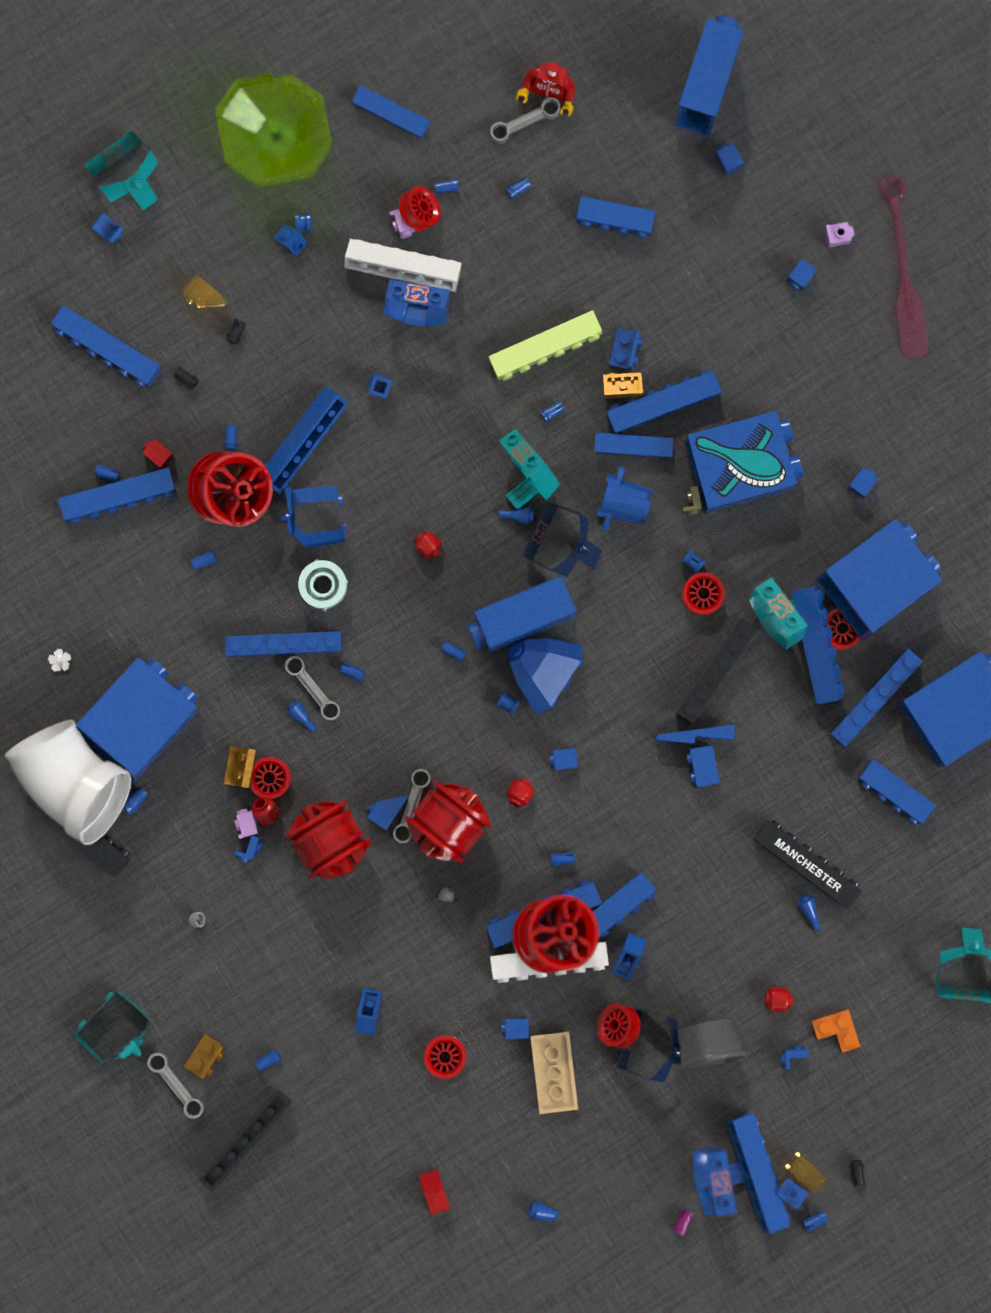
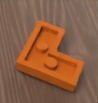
[811,1009,861,1053]

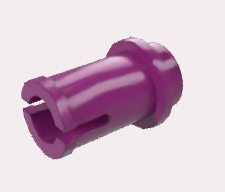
[673,1209,694,1236]

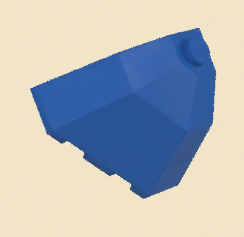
[508,638,583,714]

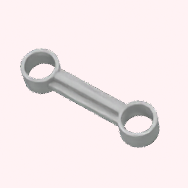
[490,98,560,144]
[285,656,341,721]
[393,769,431,843]
[148,1052,204,1119]

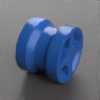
[295,213,312,232]

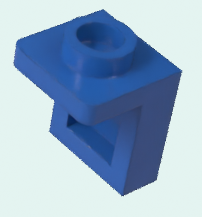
[91,213,123,243]
[273,223,307,256]
[234,835,262,862]
[780,1045,809,1070]

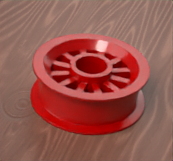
[399,186,441,231]
[682,572,725,616]
[827,608,861,650]
[249,757,292,799]
[597,1004,640,1049]
[424,1035,466,1079]

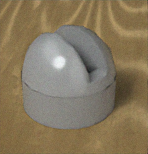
[438,887,454,902]
[188,912,205,928]

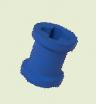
[681,549,706,574]
[496,691,521,715]

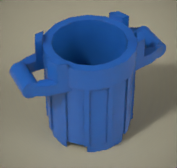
[597,466,653,530]

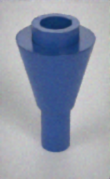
[499,506,535,525]
[286,700,317,732]
[796,894,821,930]

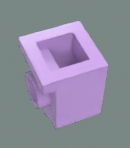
[389,209,415,238]
[824,222,854,248]
[235,809,259,839]

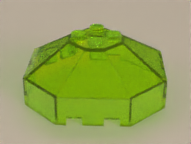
[215,72,333,189]

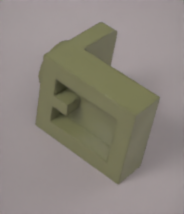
[682,486,702,516]

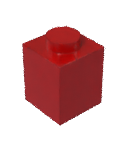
[143,438,174,470]

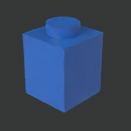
[715,143,744,176]
[787,259,817,291]
[366,371,392,399]
[848,468,879,499]
[549,748,578,770]
[501,1018,529,1039]

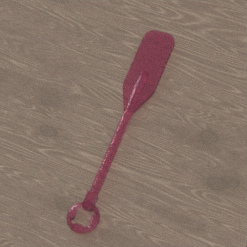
[880,175,928,358]

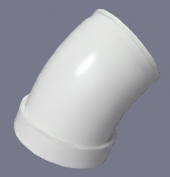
[5,720,131,845]

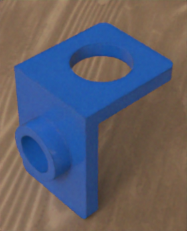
[776,1178,809,1209]

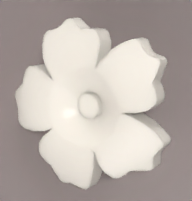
[48,649,72,672]

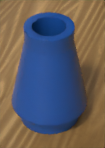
[123,787,148,815]
[528,1201,558,1221]

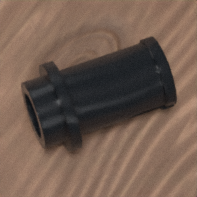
[226,319,246,345]
[173,367,199,389]
[849,1160,866,1186]

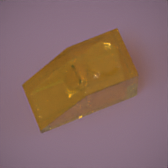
[182,274,227,307]
[785,1152,827,1193]

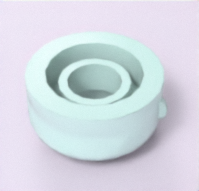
[298,559,348,611]

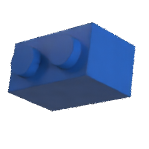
[686,745,720,788]

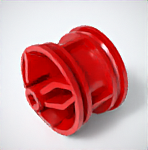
[187,451,273,526]
[405,780,492,864]
[283,800,372,880]
[512,895,599,973]

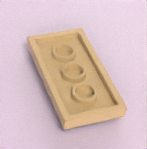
[530,1031,578,1114]

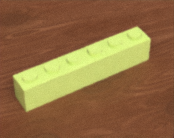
[488,310,602,381]

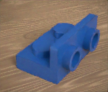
[609,328,643,371]

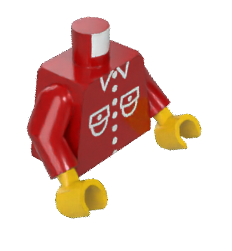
[516,62,575,117]

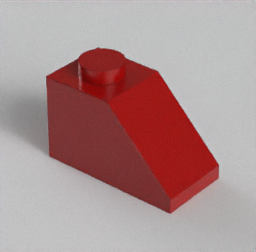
[419,1169,450,1215]

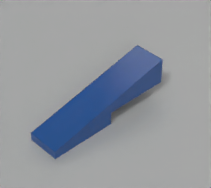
[352,85,430,139]
[594,433,674,458]
[655,724,735,744]

